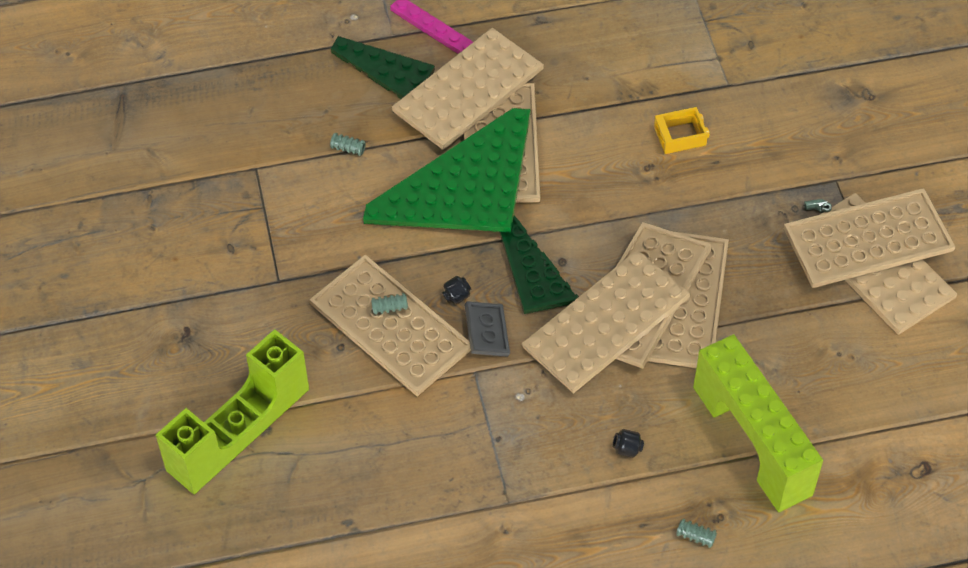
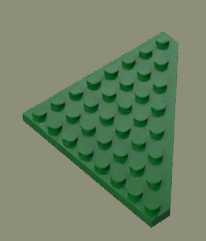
[363,108,531,232]

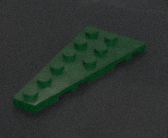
[331,36,435,99]
[499,215,579,314]

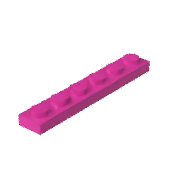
[390,0,473,54]

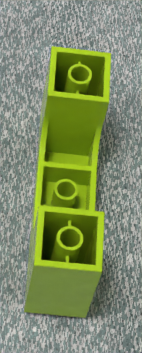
[156,329,309,495]
[693,334,823,513]

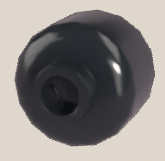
[442,276,472,304]
[613,429,644,457]

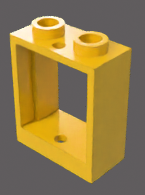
[654,107,710,154]

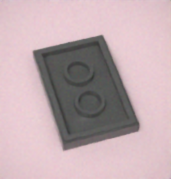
[465,301,510,357]

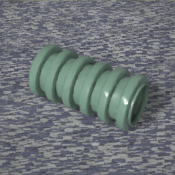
[330,133,366,156]
[371,293,408,315]
[676,518,717,548]

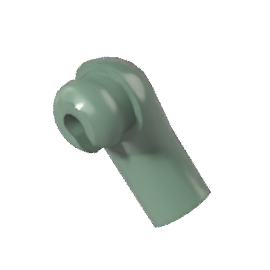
[804,199,832,213]

